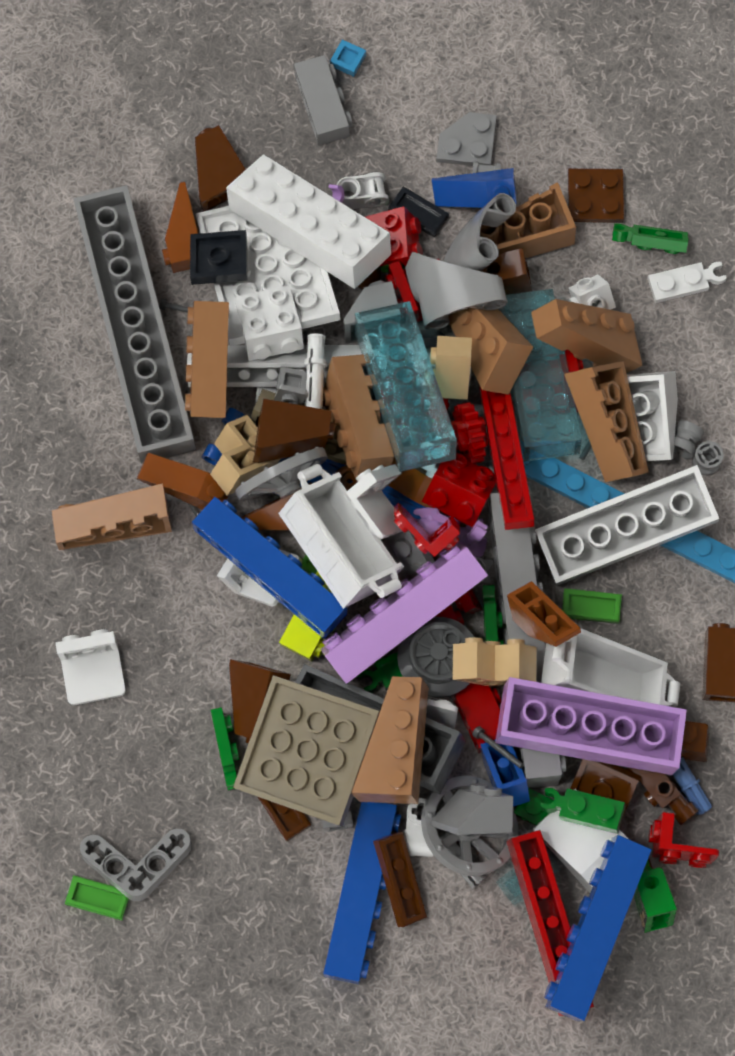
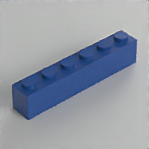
[192,497,348,640]
[323,802,401,985]
[544,835,652,1022]

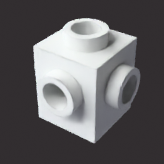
[568,274,616,310]

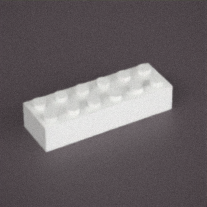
[226,154,391,289]
[535,465,719,586]

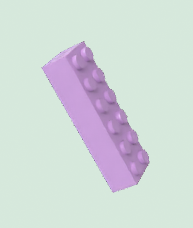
[320,543,488,684]
[495,677,687,775]

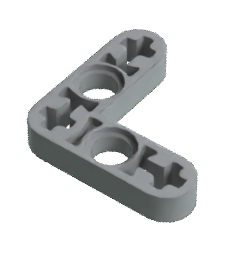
[80,829,192,902]

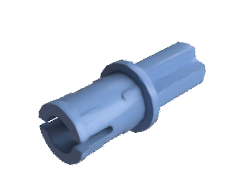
[672,757,712,815]

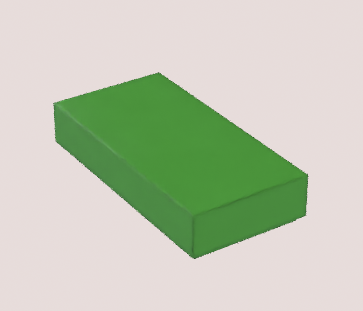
[562,588,622,624]
[65,875,129,921]

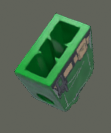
[634,858,677,933]

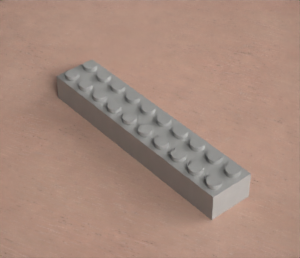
[73,185,196,464]
[488,493,566,788]

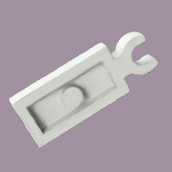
[647,262,726,303]

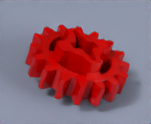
[450,402,488,464]

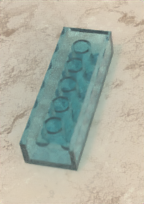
[499,289,582,462]
[355,301,457,472]

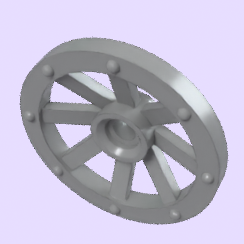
[235,447,328,501]
[421,776,518,876]

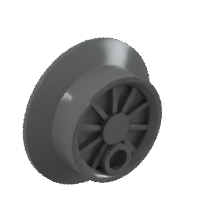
[397,617,474,697]

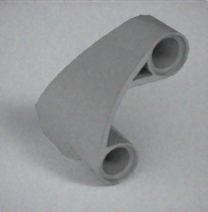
[444,193,516,271]
[405,252,508,330]

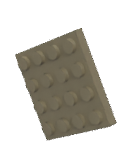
[233,675,380,827]

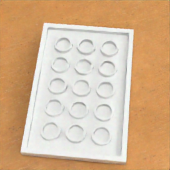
[195,206,341,347]

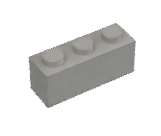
[294,55,353,145]

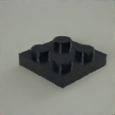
[190,230,248,285]

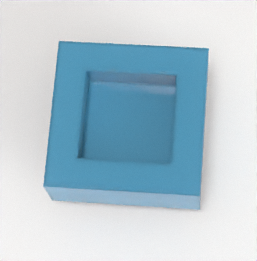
[330,40,366,77]

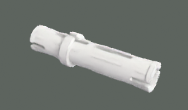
[304,333,327,409]

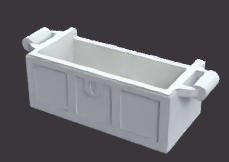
[278,464,404,609]
[541,629,680,707]

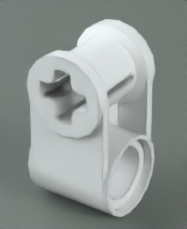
[337,172,389,209]
[404,798,433,857]

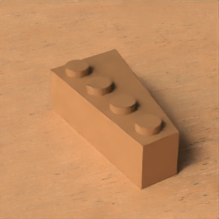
[480,182,576,258]
[531,299,642,374]
[185,301,229,418]
[448,308,533,395]
[323,354,394,479]
[564,361,649,482]
[52,483,172,550]
[352,676,429,804]

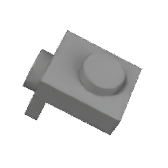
[274,366,307,405]

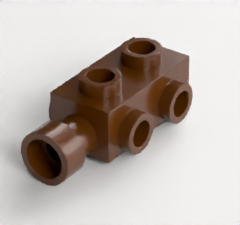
[626,767,699,825]

